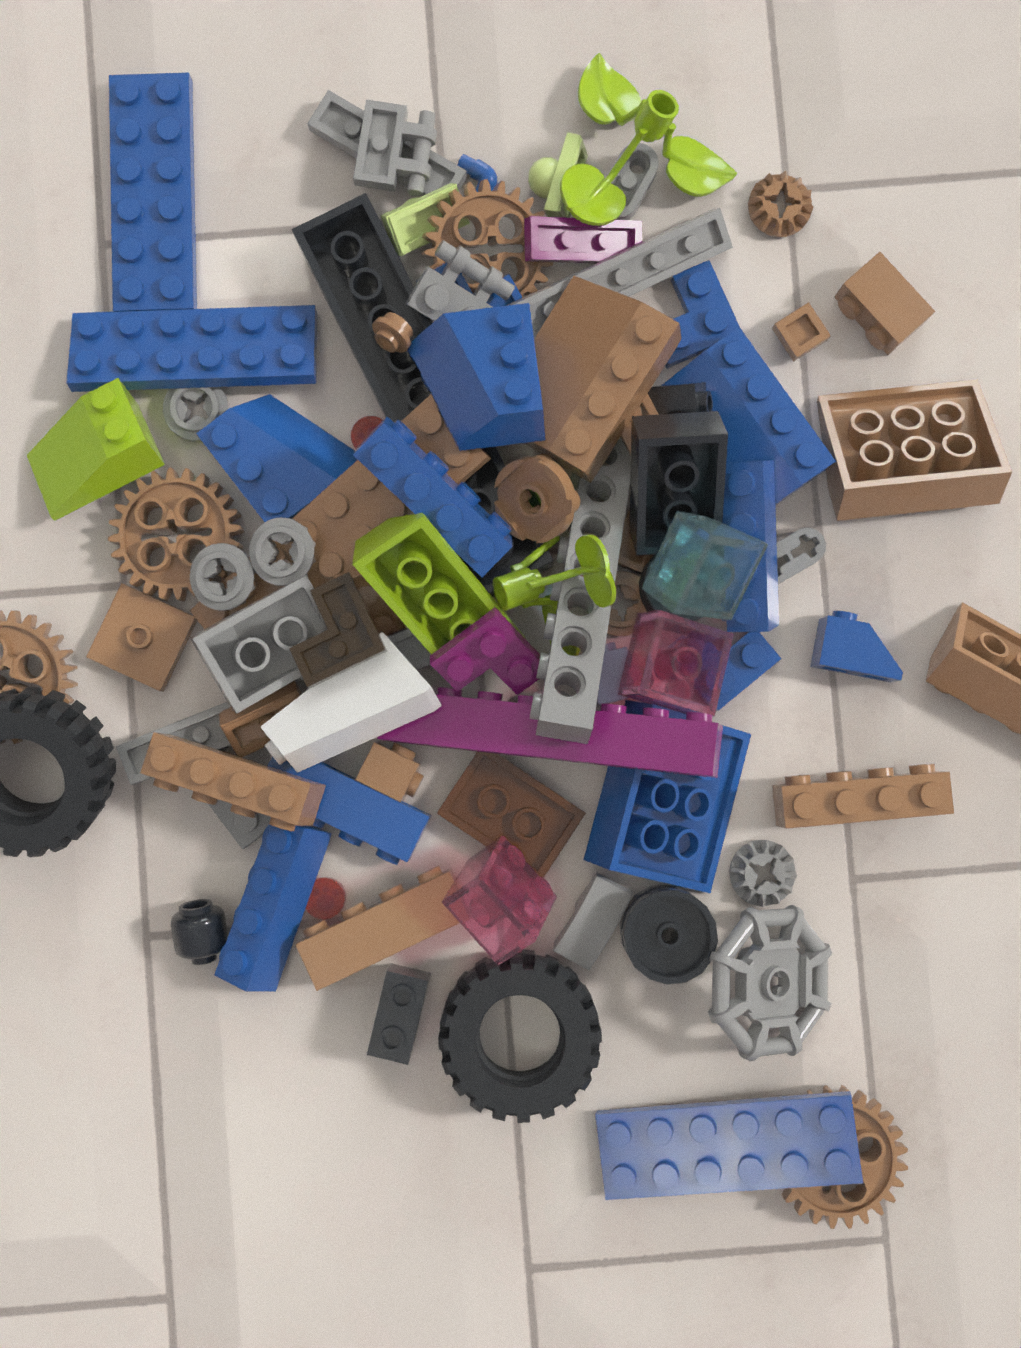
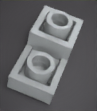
[553,872,632,970]

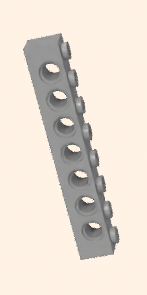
[530,437,631,744]

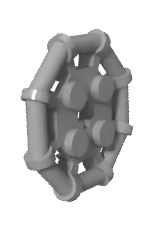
[708,905,832,1061]

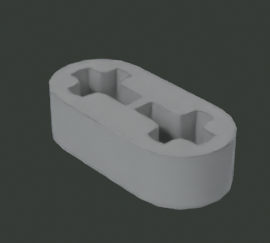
[777,528,826,584]

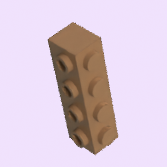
[140,732,326,831]
[772,764,954,829]
[295,866,472,991]

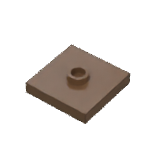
[86,583,197,692]

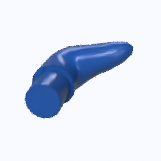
[457,154,497,192]

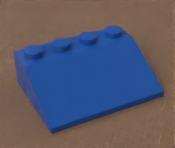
[661,327,836,505]
[583,700,751,893]

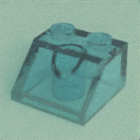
[642,511,768,620]

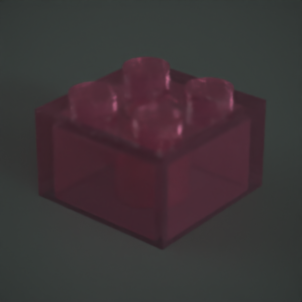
[617,610,734,717]
[442,835,557,965]

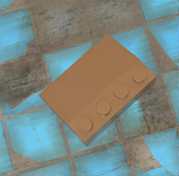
[524,276,681,483]
[817,379,1012,521]

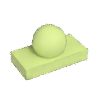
[528,133,588,218]
[380,183,470,256]

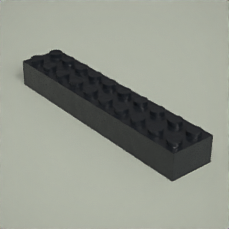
[292,193,554,597]

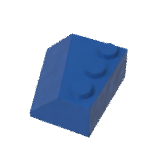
[408,303,546,451]
[196,394,357,522]

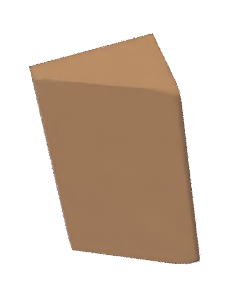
[219,680,302,757]

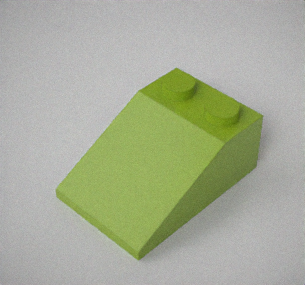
[26,378,165,521]

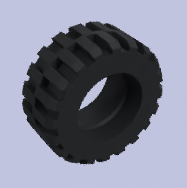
[0,687,116,858]
[438,949,602,1123]

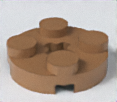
[494,454,580,543]

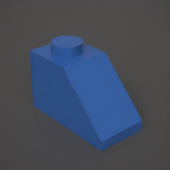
[810,611,903,683]

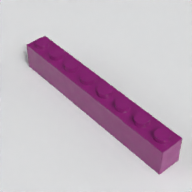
[377,687,723,778]

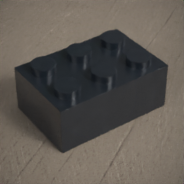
[629,411,728,555]

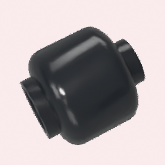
[171,899,228,965]

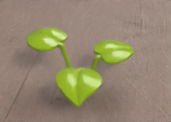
[560,53,737,226]
[493,489,616,656]

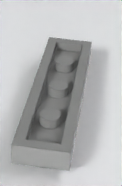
[307,90,467,196]

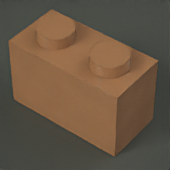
[834,252,936,355]

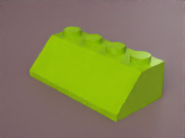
[352,513,526,655]

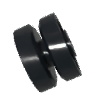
[619,884,718,985]

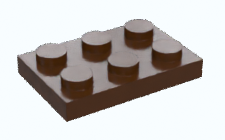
[437,752,586,883]

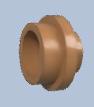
[372,312,413,353]

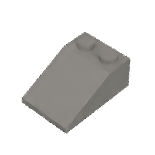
[190,575,328,714]

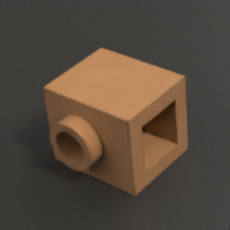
[355,742,424,802]

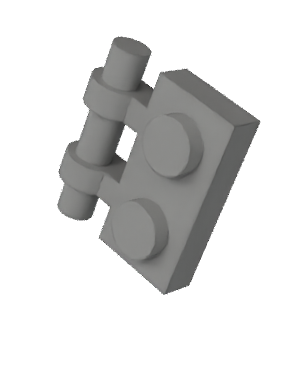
[353,99,437,196]
[405,240,515,321]

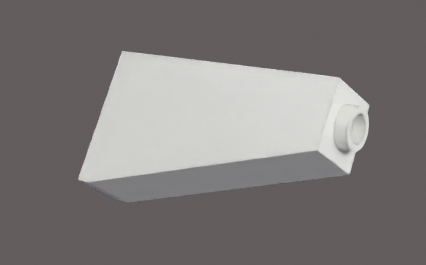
[261,632,442,773]

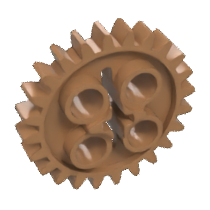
[421,179,554,298]
[108,467,245,602]
[0,610,78,744]
[781,1085,908,1229]

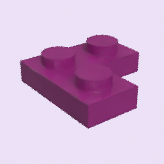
[430,607,541,695]

